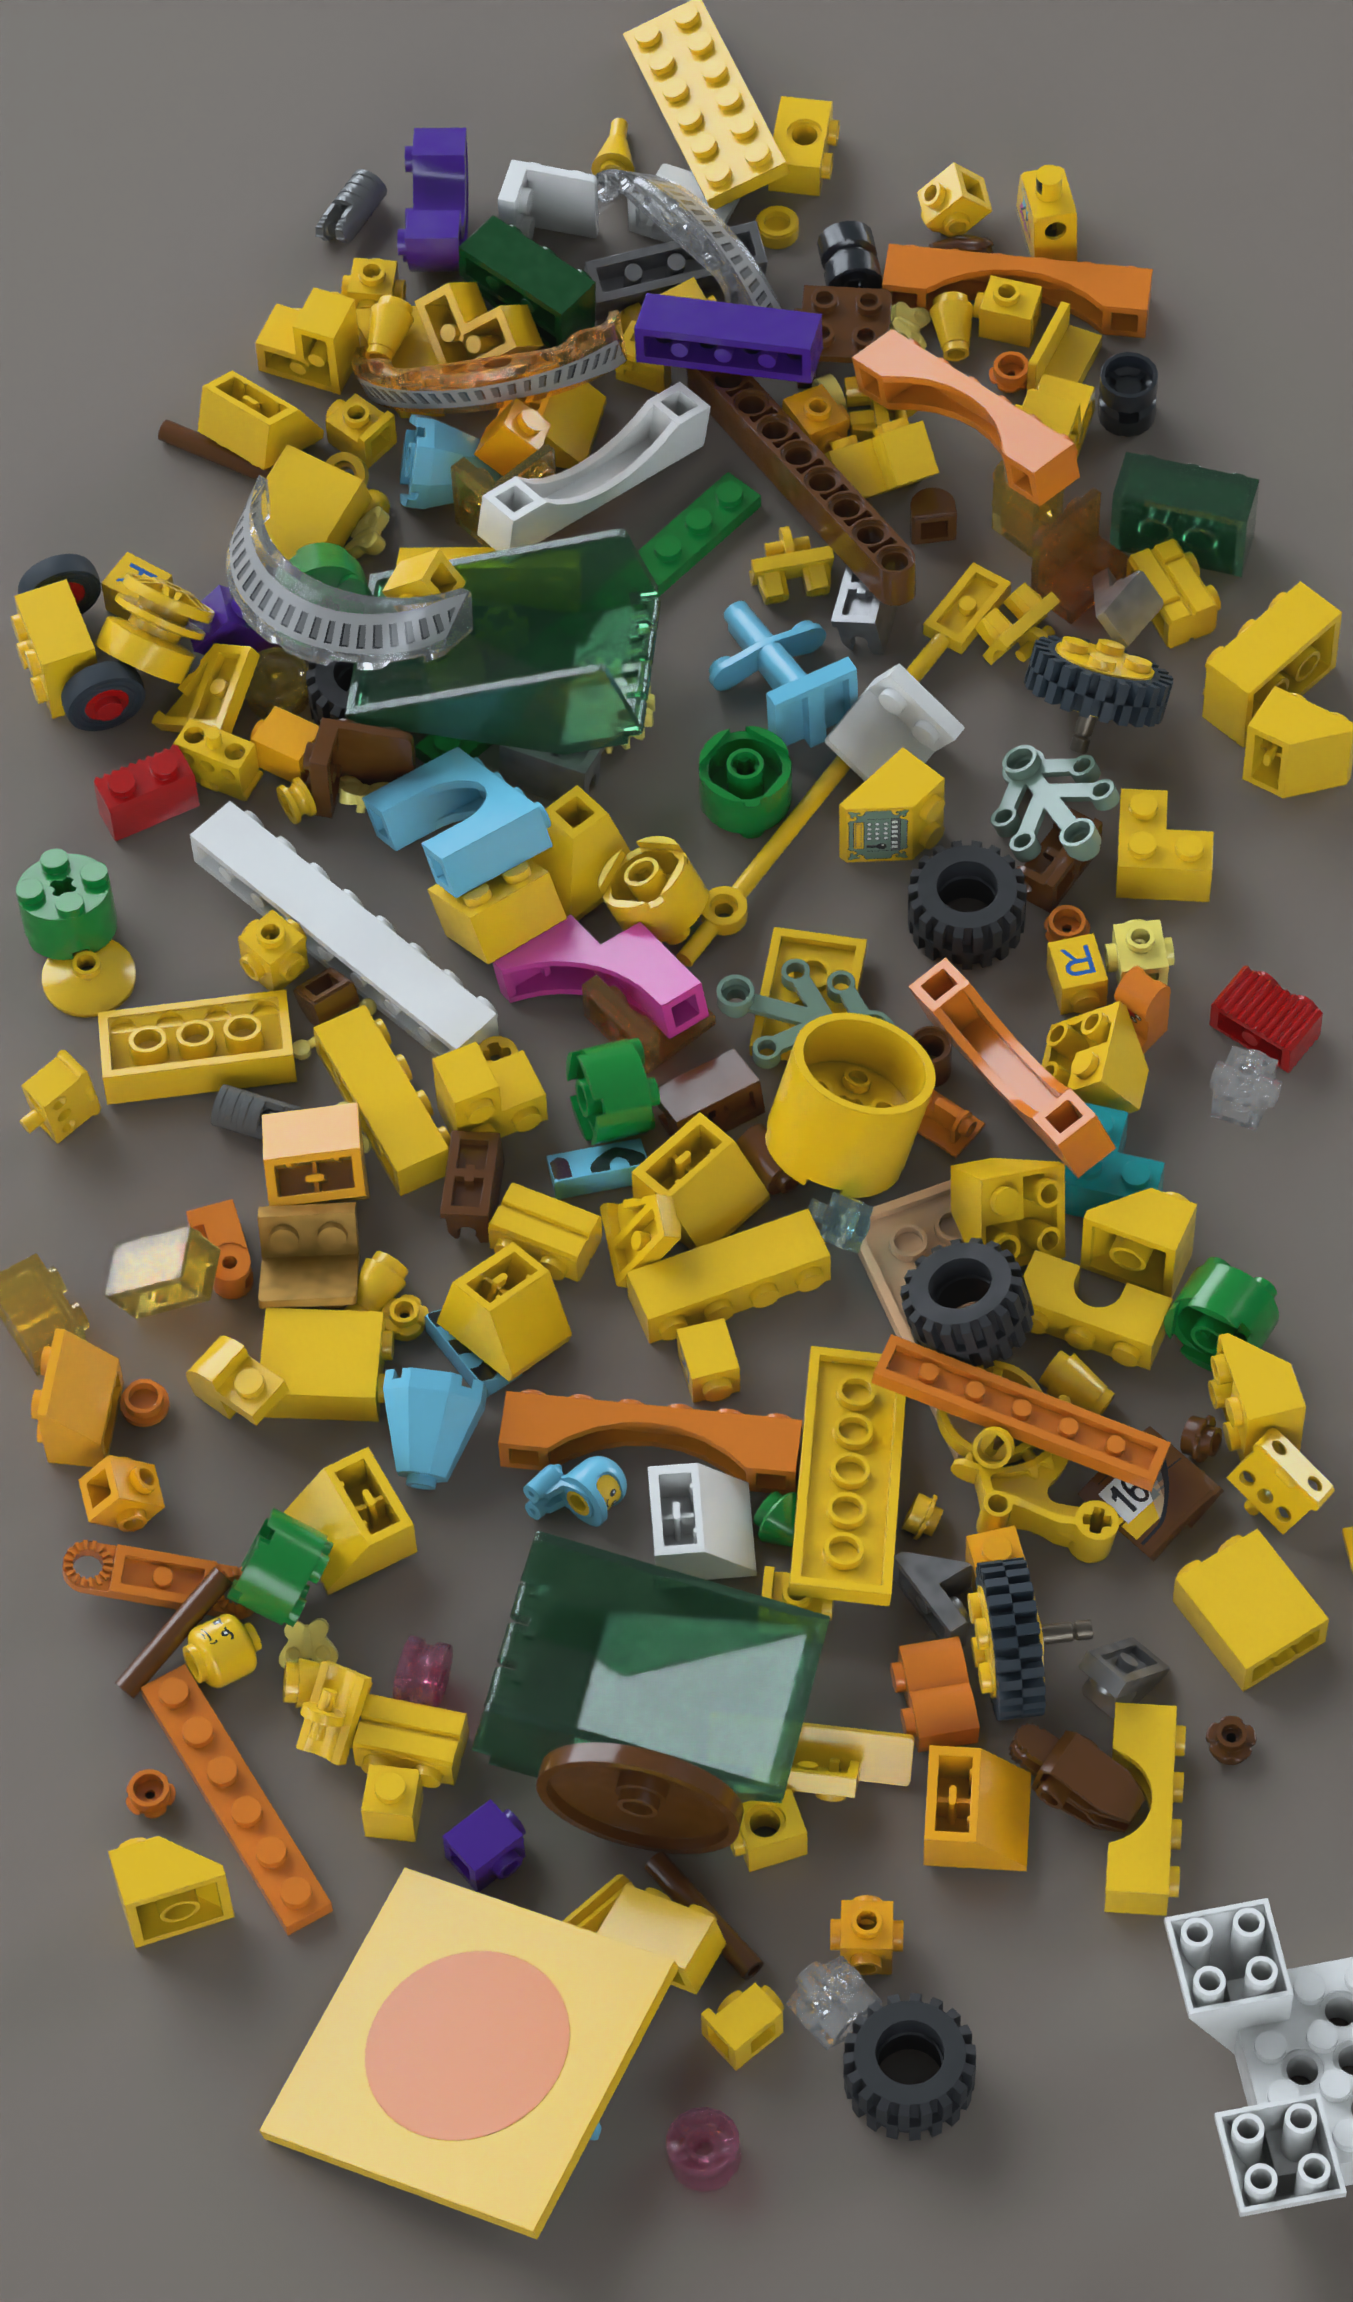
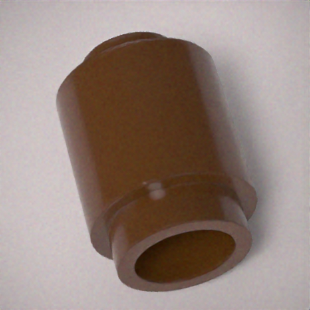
[736,1124,800,1195]

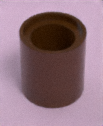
[911,1026,952,1088]

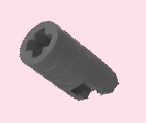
[315,169,387,244]
[211,1084,305,1140]

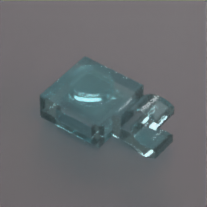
[808,1192,873,1253]

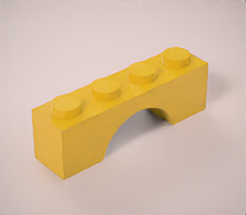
[1104,1702,1186,1916]

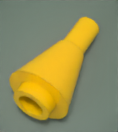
[591,118,635,186]

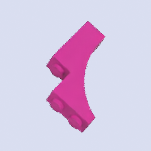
[492,914,709,1039]

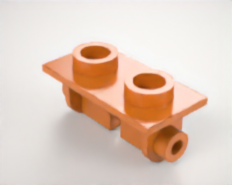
[917,1089,985,1158]

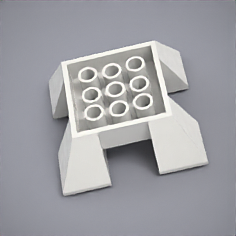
[1164,1898,1353,2217]

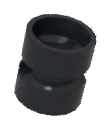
[817,221,883,289]
[1098,352,1158,437]

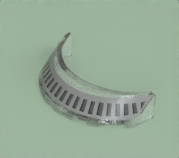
[595,169,783,309]
[226,475,473,670]

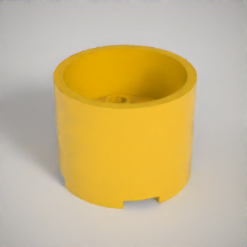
[765,1013,936,1198]

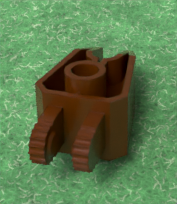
[1008,1723,1146,1833]

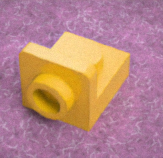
[614,320,672,393]

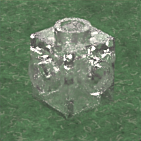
[1209,1046,1283,1131]
[786,1956,883,2050]

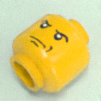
[182,1614,262,1689]

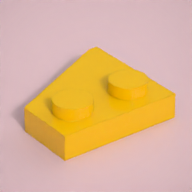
[151,643,260,735]
[600,1194,681,1288]

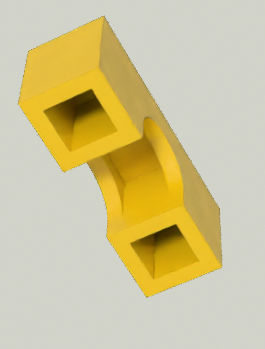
[1023,1250,1173,1370]

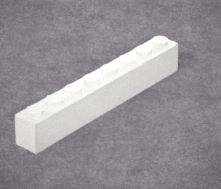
[190,801,499,1057]

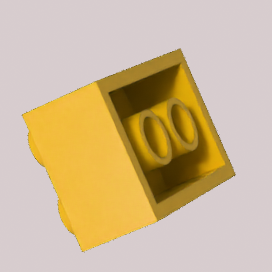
[1202,581,1342,748]

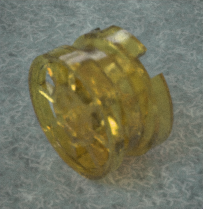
[246,647,309,719]

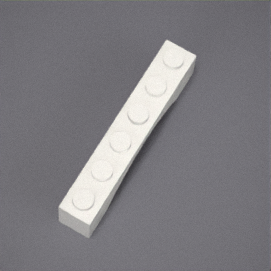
[477,382,711,560]

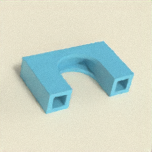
[362,747,553,898]

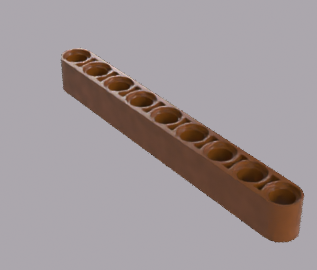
[686,368,916,606]

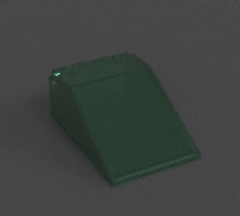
[345,528,661,755]
[471,1531,830,1803]

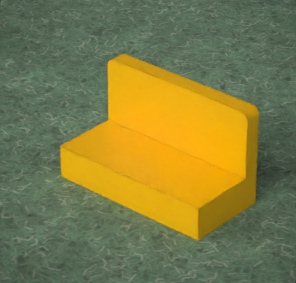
[1027,301,1102,391]

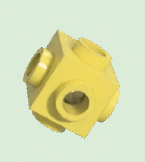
[1104,919,1175,985]

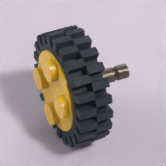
[1024,635,1174,754]
[967,1557,1093,1721]

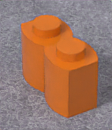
[890,1636,980,1753]

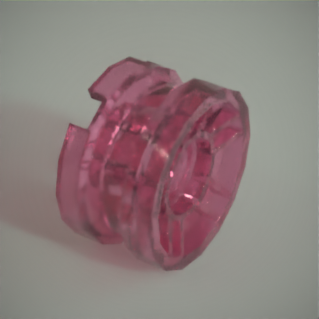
[393,1635,453,1708]
[666,2107,742,2192]

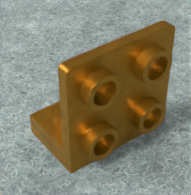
[257,1202,360,1309]

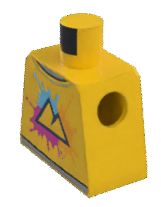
[1016,165,1077,262]

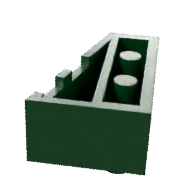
[459,215,596,365]

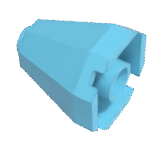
[400,414,506,509]
[383,1367,488,1490]

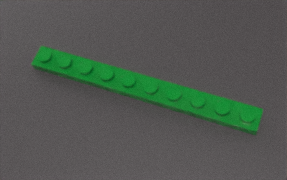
[415,472,761,764]

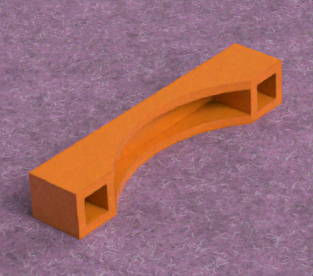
[882,244,1153,338]
[852,329,1080,507]
[908,957,1116,1178]
[498,1389,803,1495]

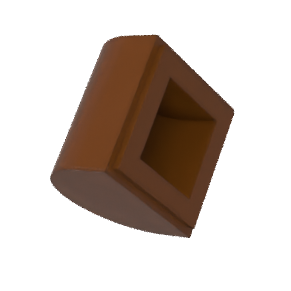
[910,487,957,545]
[293,967,360,1026]

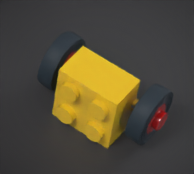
[10,554,146,731]

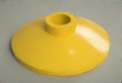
[42,939,136,1018]

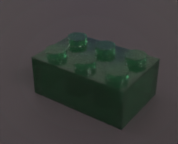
[1109,451,1260,577]

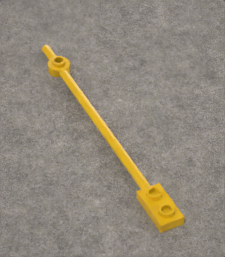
[676,562,1011,967]

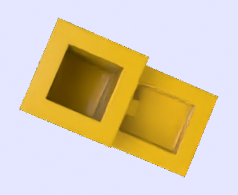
[186,1336,289,1426]

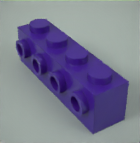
[634,293,823,384]

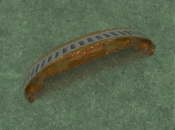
[351,310,627,414]

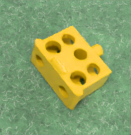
[173,717,263,801]
[19,1050,101,1144]
[1226,1427,1334,1535]

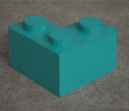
[1065,1102,1165,1218]

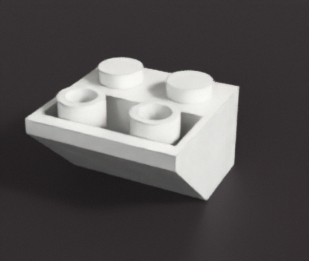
[648,1463,757,1583]

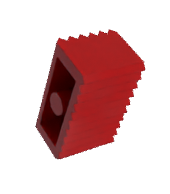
[94,745,200,841]
[1209,966,1323,1073]

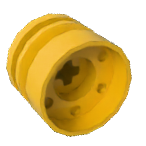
[95,572,215,684]

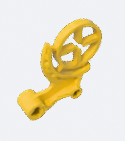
[936,1361,1120,1563]

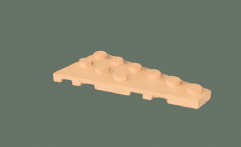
[845,1180,1003,1460]

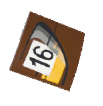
[1078,1426,1224,1562]

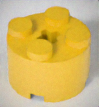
[598,836,710,945]

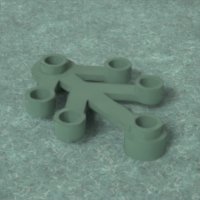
[990,745,1120,862]
[716,959,895,1069]

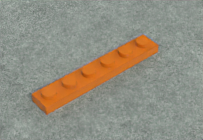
[871,1334,1171,1492]
[140,1664,333,1936]

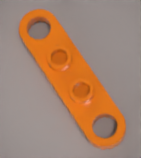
[62,1540,254,1619]

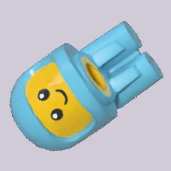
[523,1456,627,1527]

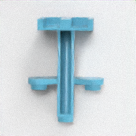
[709,601,858,748]

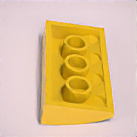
[98,989,297,1105]

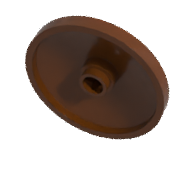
[536,1742,744,1854]

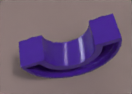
[397,128,469,272]

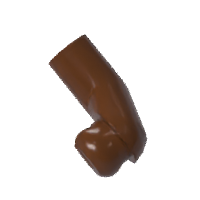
[929,234,994,254]

